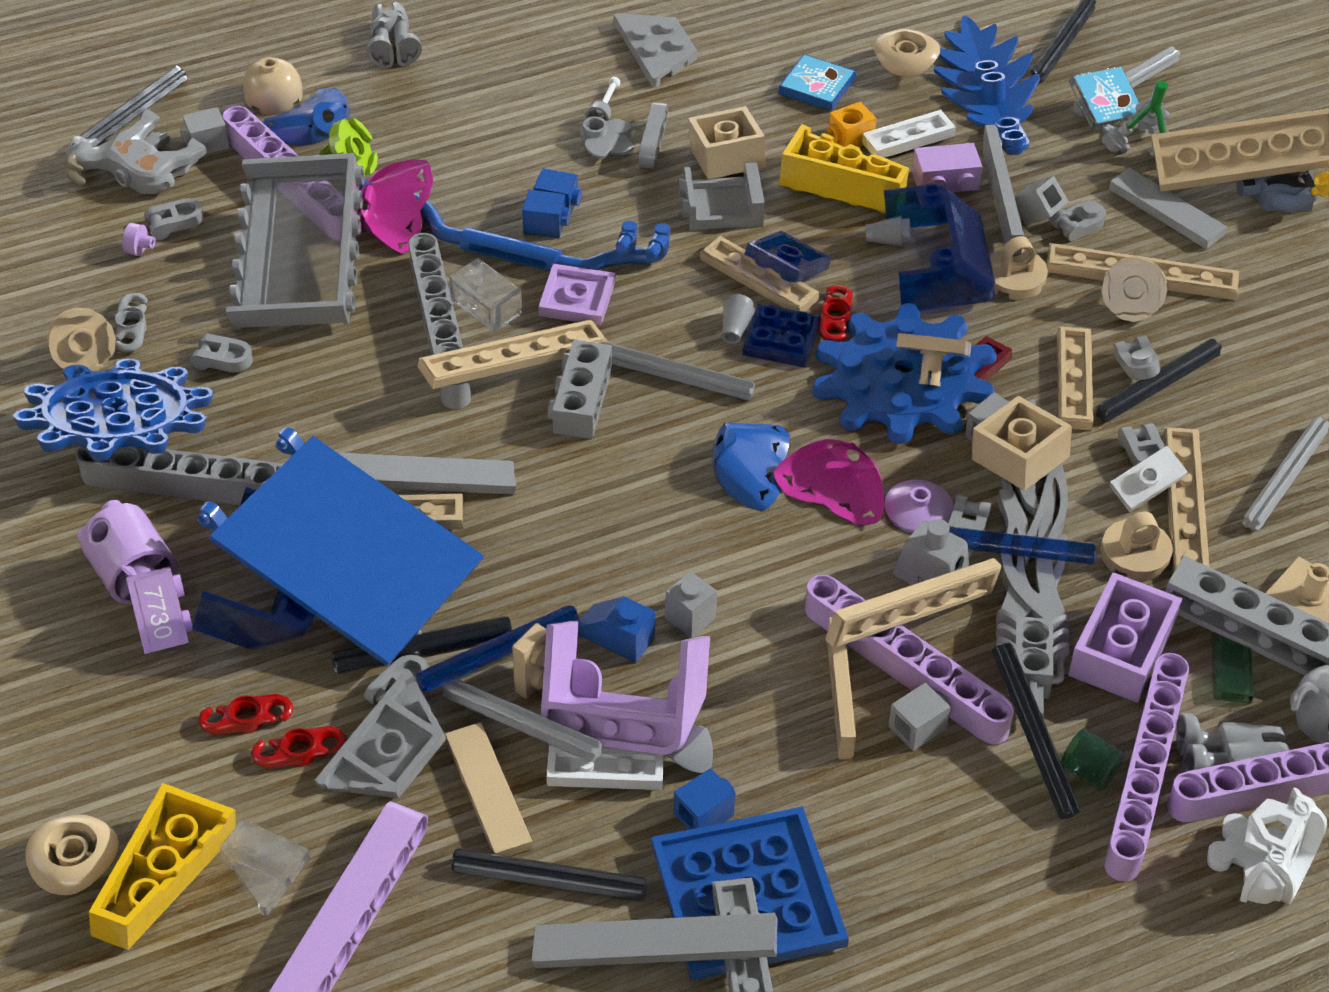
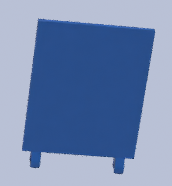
[197,427,484,667]

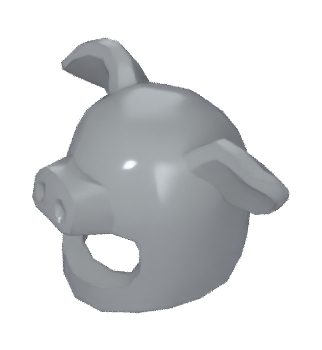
[1290,665,1329,743]

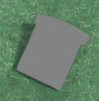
[665,724,713,773]

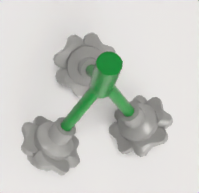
[1102,81,1170,156]

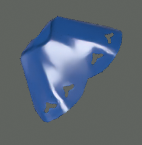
[263,88,350,145]
[711,423,790,512]

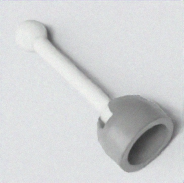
[586,77,620,121]

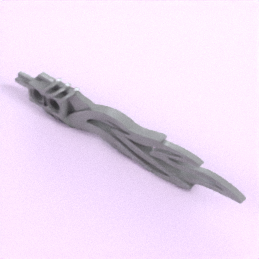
[996,400,1070,717]

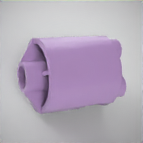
[77,500,177,605]

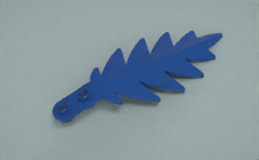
[934,16,1040,155]

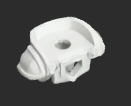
[1207,787,1327,905]

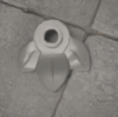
[580,117,634,159]

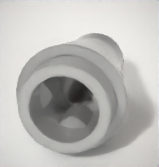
[866,215,911,247]
[721,294,755,344]

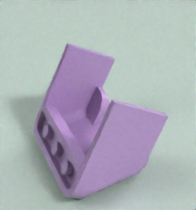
[541,621,710,755]

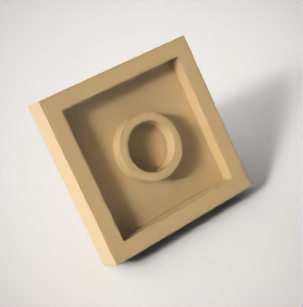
[896,333,972,386]
[1266,557,1329,623]

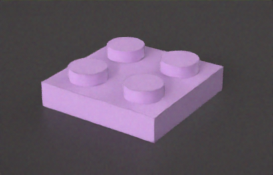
[538,264,615,326]

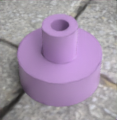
[122,223,155,256]

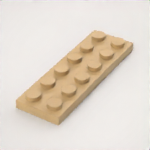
[1152,108,1329,192]

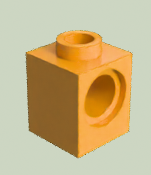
[827,102,877,147]

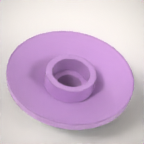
[884,480,954,533]

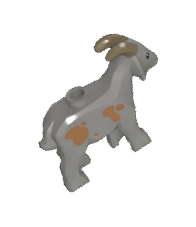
[65,109,207,194]

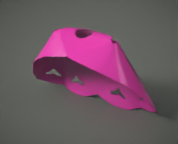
[357,159,434,253]
[773,439,884,525]

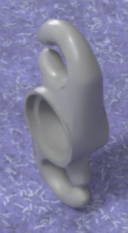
[115,293,148,353]

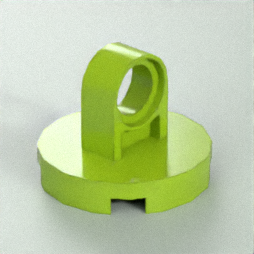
[318,118,378,177]

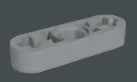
[639,102,668,169]

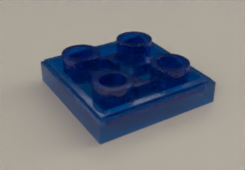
[742,304,821,368]

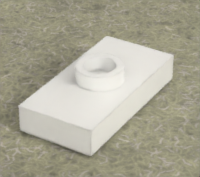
[1109,446,1188,512]

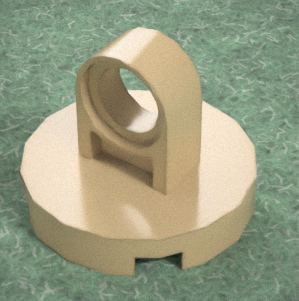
[983,236,1048,300]
[1101,256,1168,322]
[46,307,116,371]
[1100,512,1173,581]

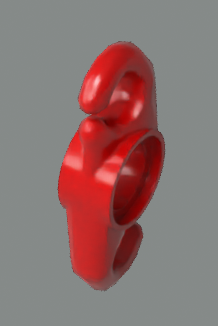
[819,285,853,342]
[198,694,294,735]
[251,726,347,769]

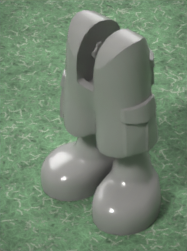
[1176,713,1289,772]

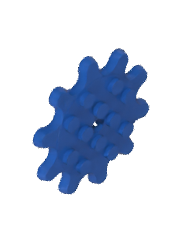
[812,303,997,444]
[13,358,213,461]

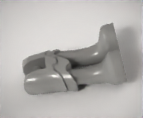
[367,2,422,68]

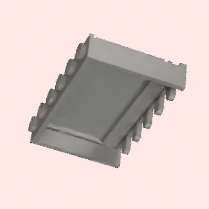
[226,153,364,331]

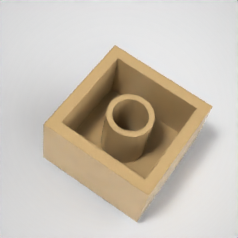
[688,106,766,179]
[972,396,1072,491]

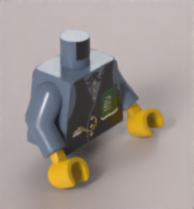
[1237,170,1329,214]

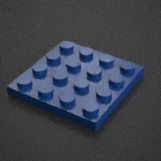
[651,806,849,981]

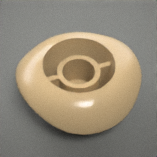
[874,29,940,76]
[25,815,119,895]

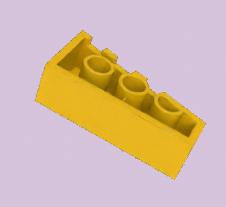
[779,124,909,215]
[89,783,236,950]

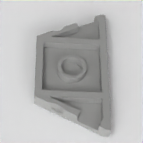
[614,13,697,88]
[314,668,446,798]

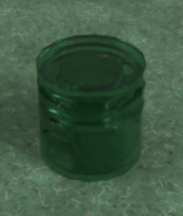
[1061,728,1125,791]

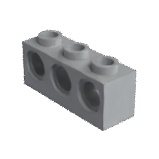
[548,340,612,439]

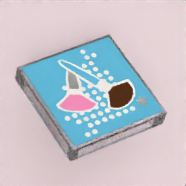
[1068,66,1140,130]

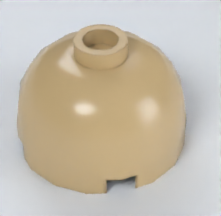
[243,57,303,114]

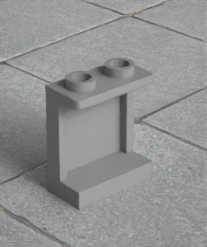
[678,162,765,230]

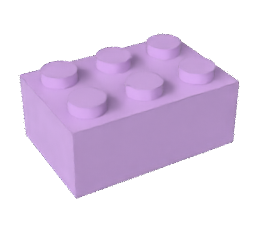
[1068,572,1182,703]

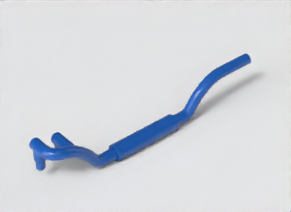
[359,179,670,271]

